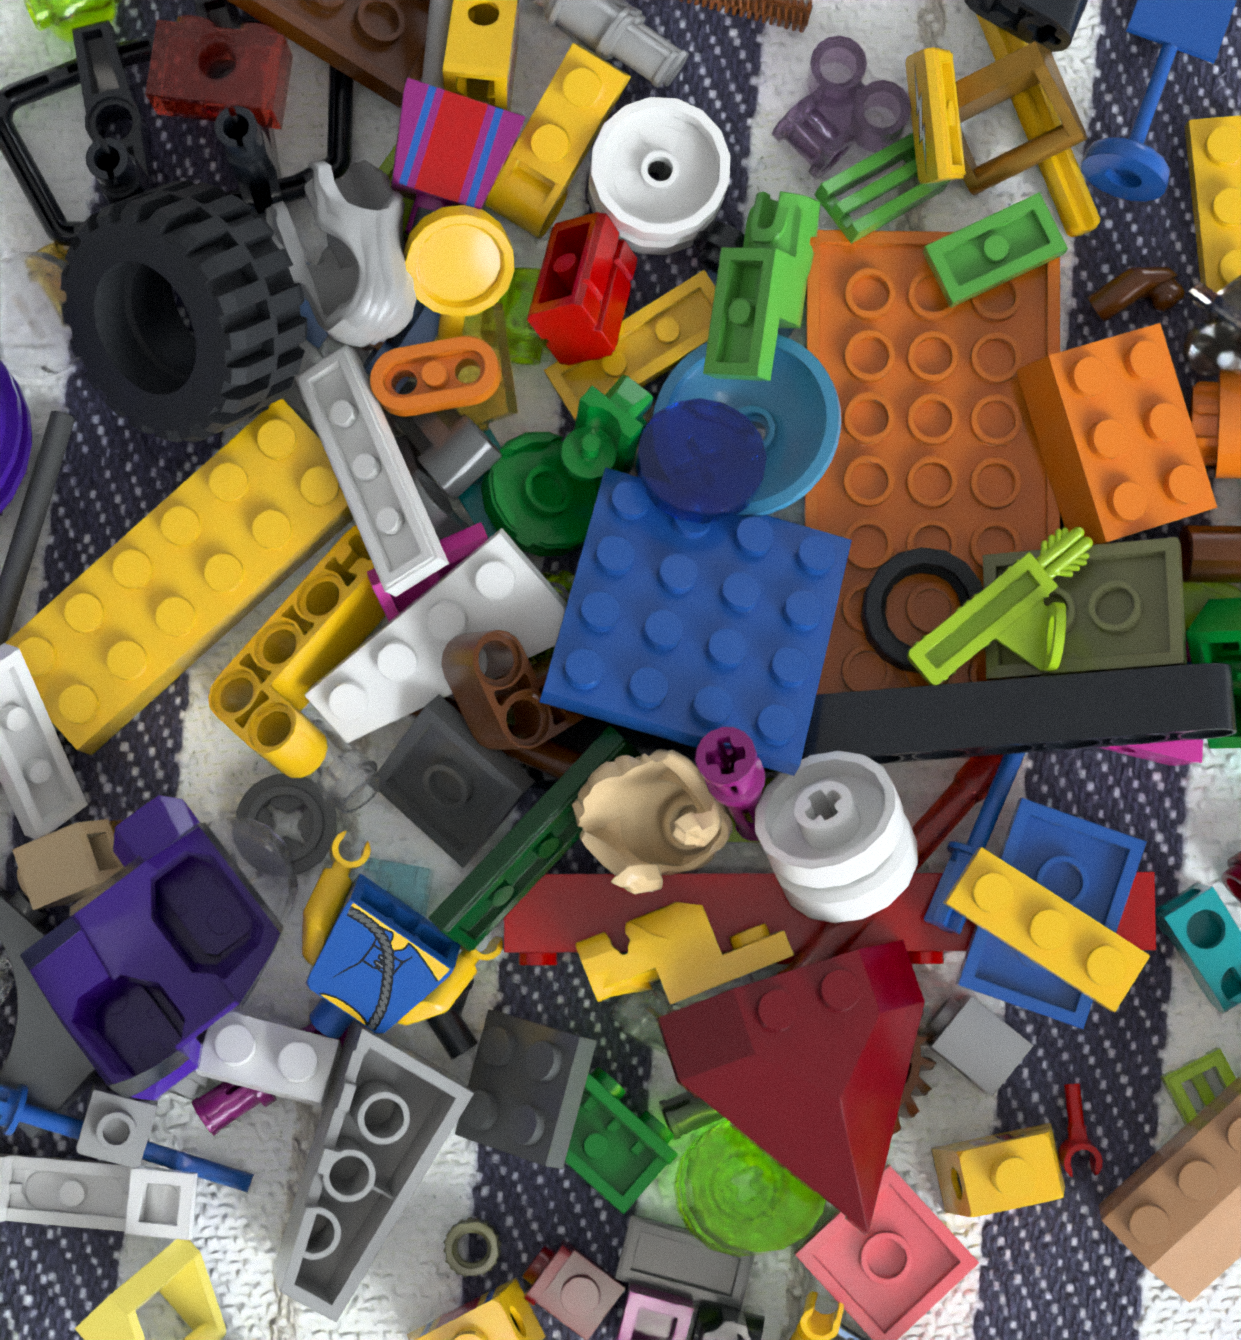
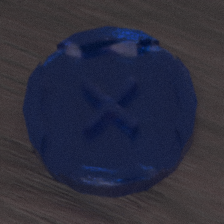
[635,398,767,524]

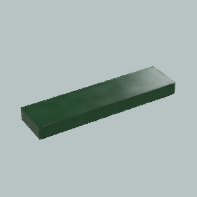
[428,725,642,951]

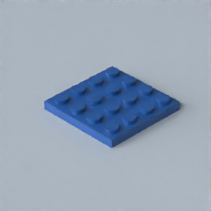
[539,467,852,776]

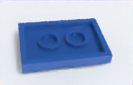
[955,798,1147,1029]

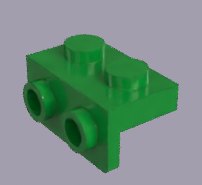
[565,1067,678,1215]

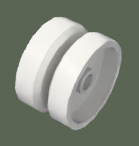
[588,97,730,255]
[755,751,918,923]

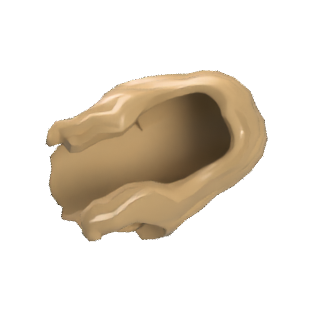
[572,749,732,895]

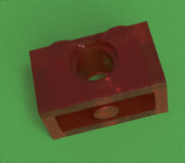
[145,15,293,130]

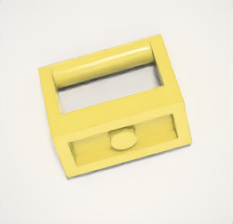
[74,1239,226,1340]

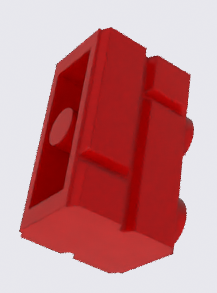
[527,212,638,366]

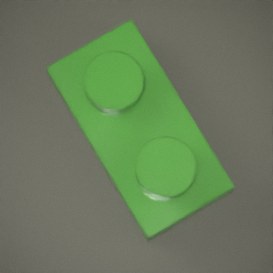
[923,192,1068,308]

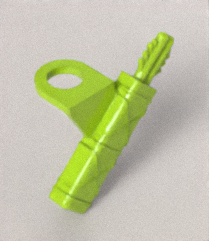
[907,527,1093,685]

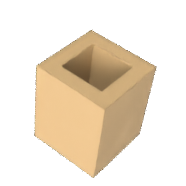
[12,819,124,910]

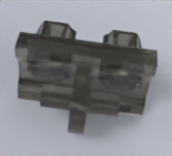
[1183,275,1241,376]

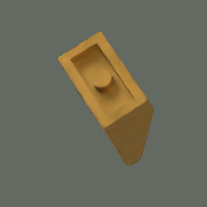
[956,41,1087,196]

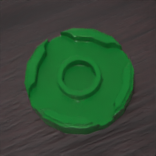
[481,432,601,557]

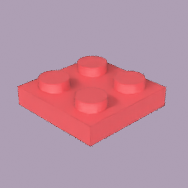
[794,1164,979,1340]

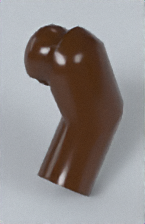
[1087,266,1185,322]

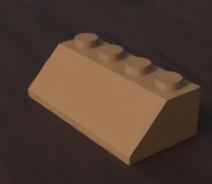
[1098,1075,1241,1303]

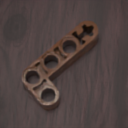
[441,630,587,750]

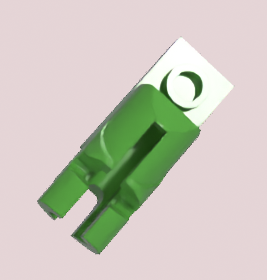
[703,191,821,381]

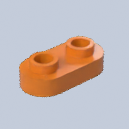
[370,336,501,417]

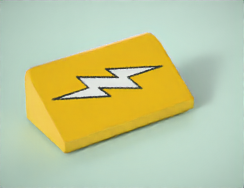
[905,47,966,184]

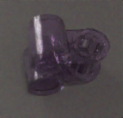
[771,35,911,180]

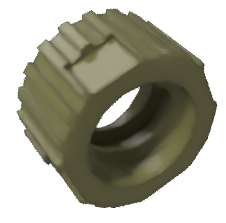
[443,1217,502,1278]

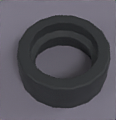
[861,547,983,673]

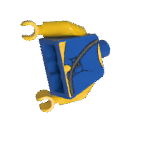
[302,831,503,1039]

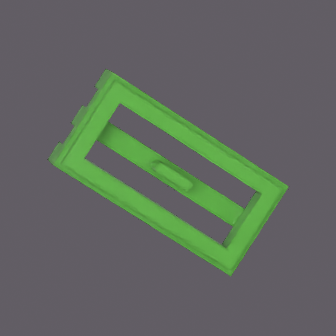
[814,133,951,244]

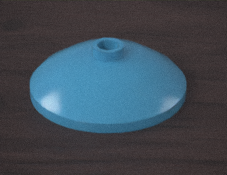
[652,334,841,516]

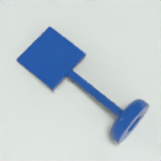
[1081,0,1237,202]

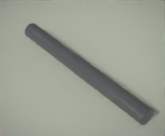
[0,411,75,646]

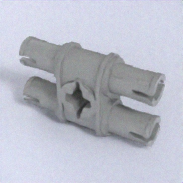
[531,0,689,88]

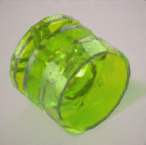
[673,1120,826,1258]

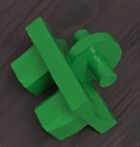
[560,374,653,483]

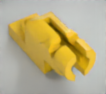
[575,902,794,1005]

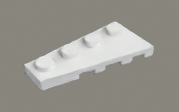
[305,528,567,743]

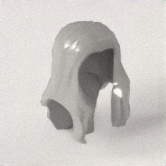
[265,160,417,347]

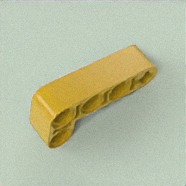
[208,525,386,778]

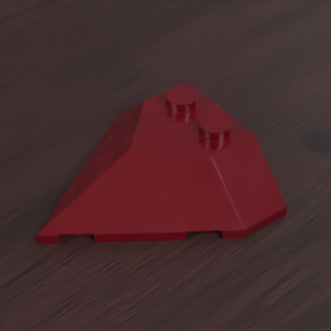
[656,940,925,1235]

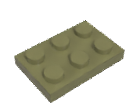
[983,537,1187,681]

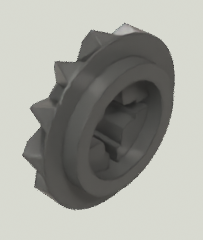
[234,774,337,876]

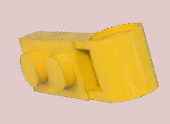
[485,43,631,239]

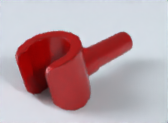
[1058,1083,1103,1178]

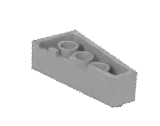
[272,1020,474,1323]

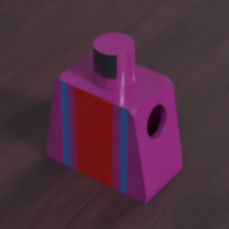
[391,77,525,235]

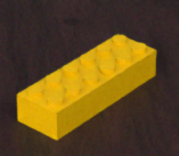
[5,398,354,755]

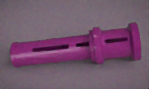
[695,727,765,841]

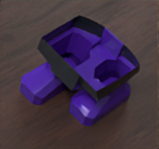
[20,795,284,1101]

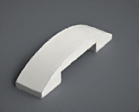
[0,1153,198,1240]

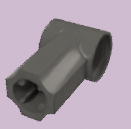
[390,381,503,499]

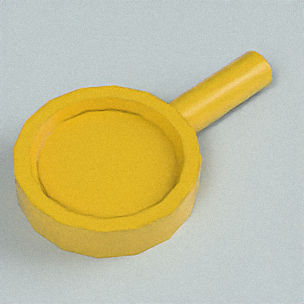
[403,205,515,341]

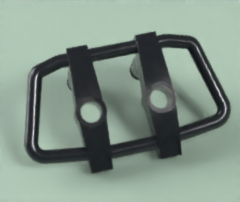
[0,0,354,246]

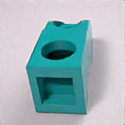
[1155,883,1241,1014]

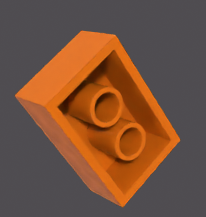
[1016,323,1218,545]

